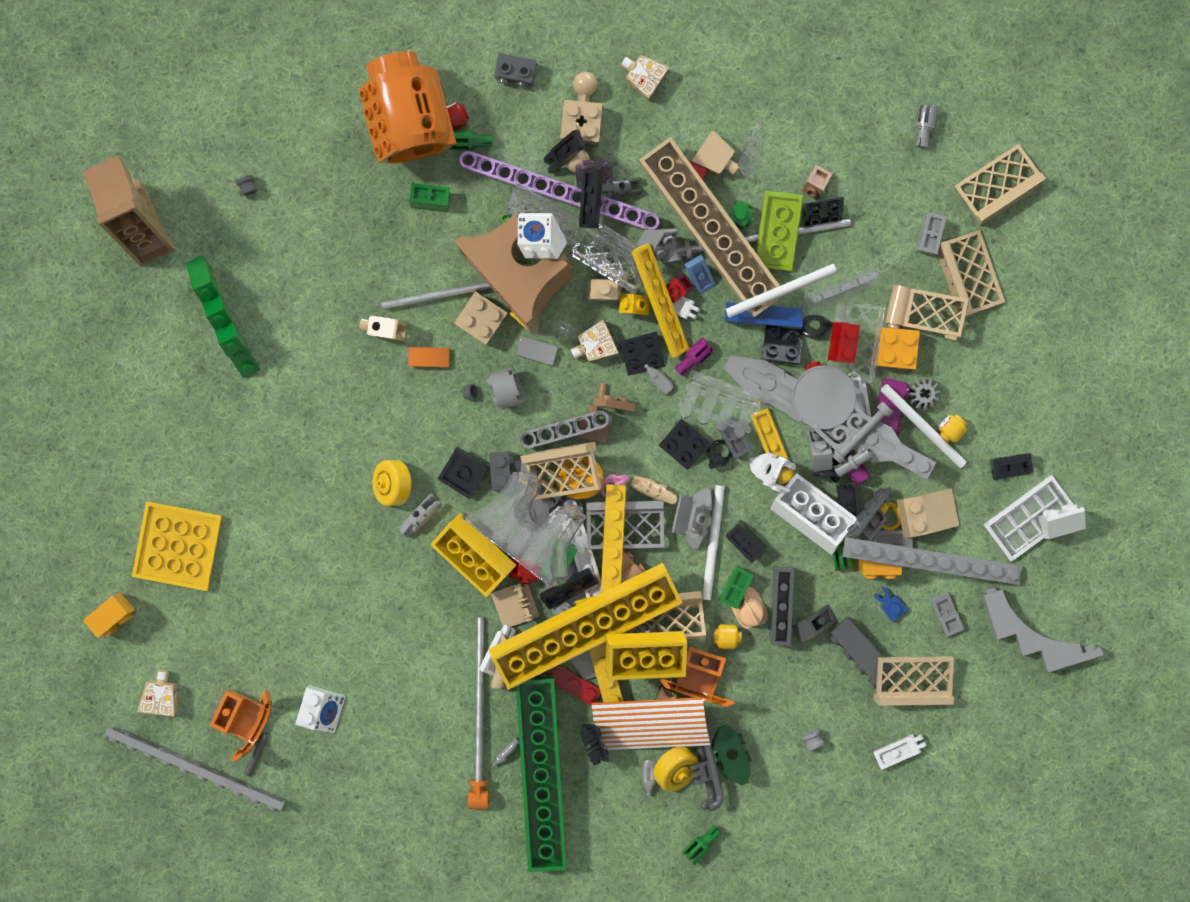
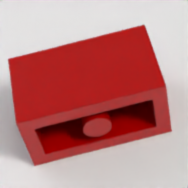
[827,322,861,364]

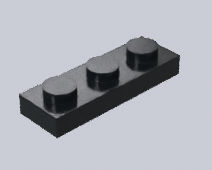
[579,169,603,229]
[539,567,599,610]

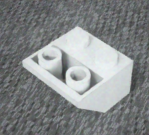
[1038,503,1086,539]

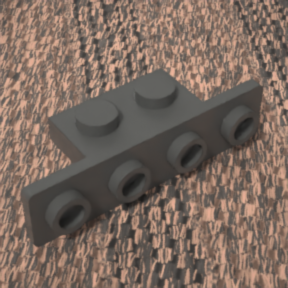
[844,487,892,541]

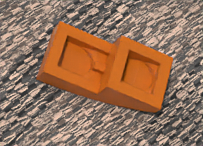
[408,347,449,367]

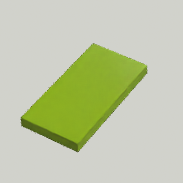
[756,191,804,271]

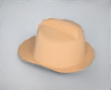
[731,587,768,629]

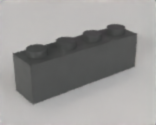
[769,566,795,646]
[829,617,899,690]

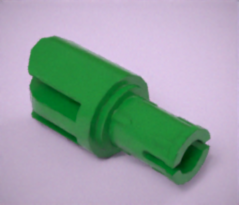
[450,131,492,150]
[833,539,854,571]
[682,825,722,866]

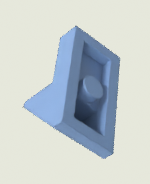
[684,255,716,294]

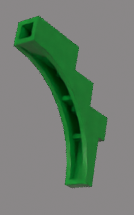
[186,255,260,378]

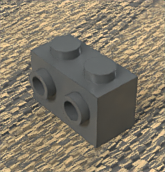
[494,53,537,88]
[489,451,516,491]

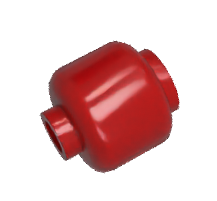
[447,102,470,131]

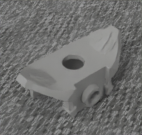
[672,488,712,550]

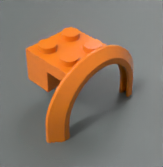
[659,647,735,707]
[209,690,272,762]

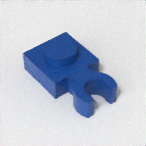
[874,587,907,622]

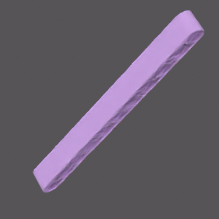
[460,151,659,230]

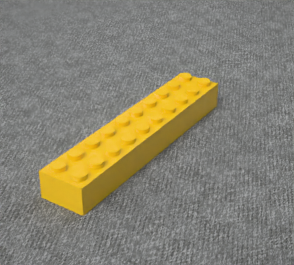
[489,563,683,690]

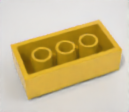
[430,513,516,597]
[605,631,687,680]

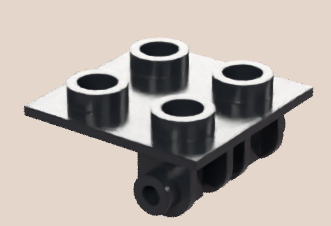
[803,197,844,226]
[761,325,803,365]
[619,331,665,376]
[658,419,711,470]
[580,724,609,765]

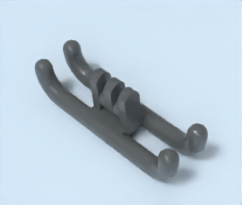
[690,742,724,811]

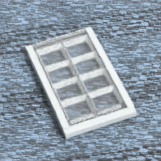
[983,475,1074,562]

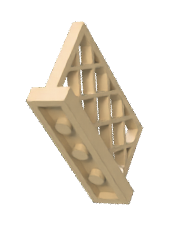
[954,144,1046,226]
[937,230,1005,318]
[520,442,602,500]
[628,591,706,640]
[874,656,954,706]

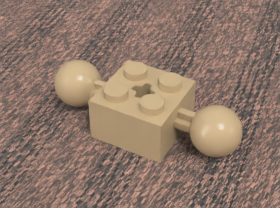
[560,72,603,173]

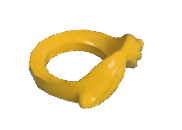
[880,503,901,530]

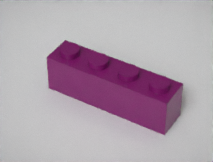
[874,378,909,436]

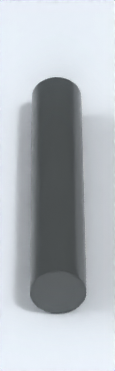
[243,732,269,777]

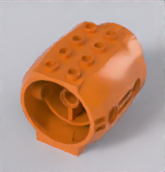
[359,51,456,164]

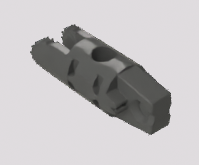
[601,177,643,197]

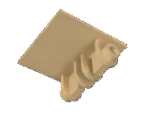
[491,583,540,627]

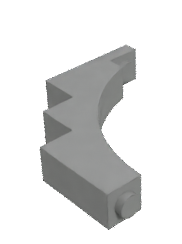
[981,587,1103,672]

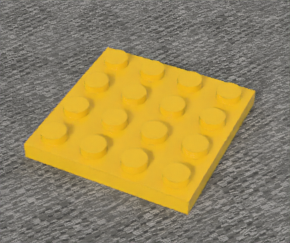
[132,501,223,591]

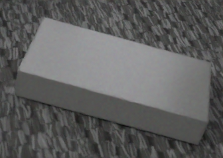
[516,336,558,366]
[874,530,913,548]

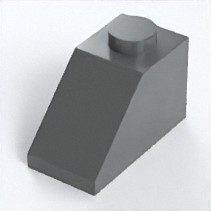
[792,604,837,643]

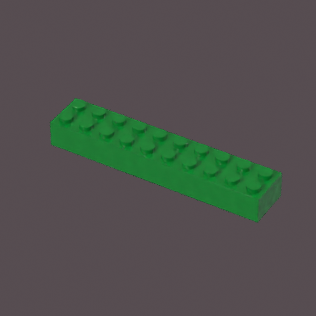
[516,675,567,872]

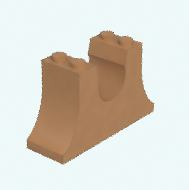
[83,155,175,267]
[454,210,574,335]

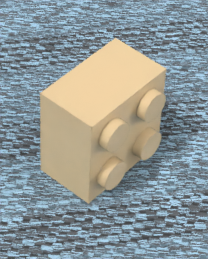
[454,291,508,345]

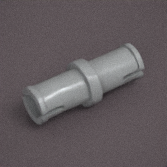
[834,447,873,477]

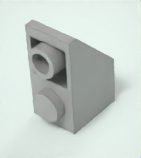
[637,229,679,260]
[807,428,832,472]

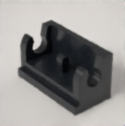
[990,453,1033,480]
[836,483,861,517]
[725,519,767,563]

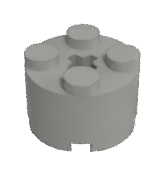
[487,366,525,410]

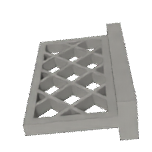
[586,501,664,550]

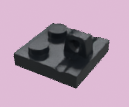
[438,446,490,499]

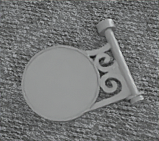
[792,366,893,464]

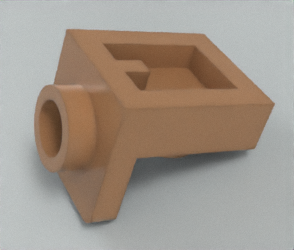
[802,165,832,200]

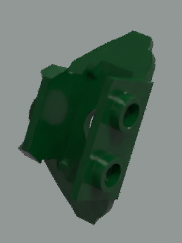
[712,725,752,786]

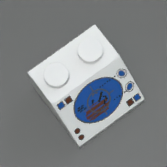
[518,213,567,259]
[295,685,346,733]

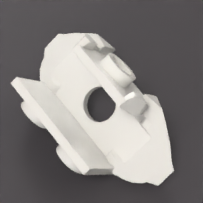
[748,453,796,493]

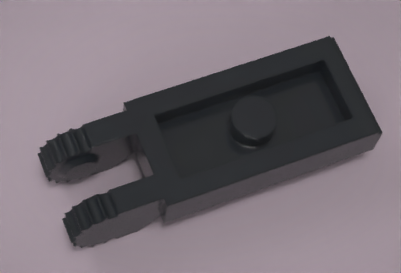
[543,130,586,174]

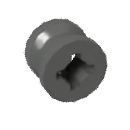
[235,175,259,197]

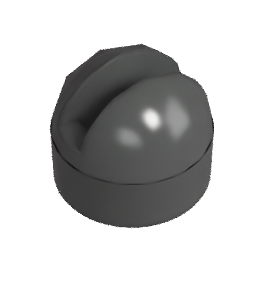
[461,384,478,400]

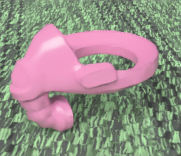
[600,474,629,498]

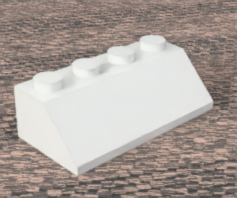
[770,473,856,555]

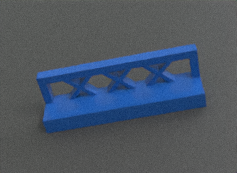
[724,302,803,328]

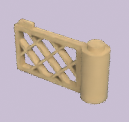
[885,285,969,340]

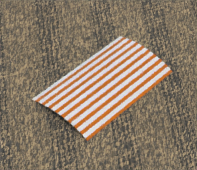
[591,697,711,750]

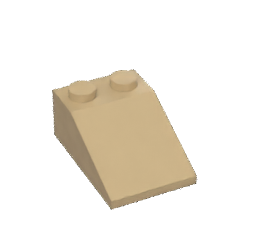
[897,488,959,538]

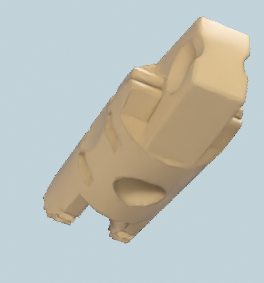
[630,475,678,505]

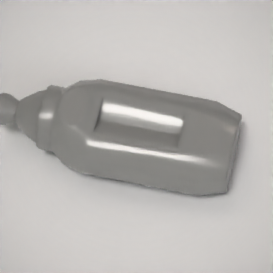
[644,364,675,395]
[493,737,520,767]
[642,760,657,797]

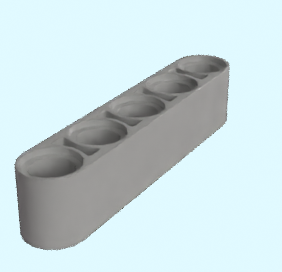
[519,410,613,448]

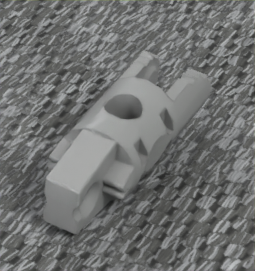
[399,494,442,538]

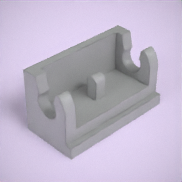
[915,212,946,255]

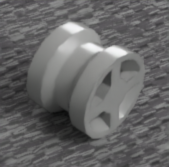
[801,729,824,751]

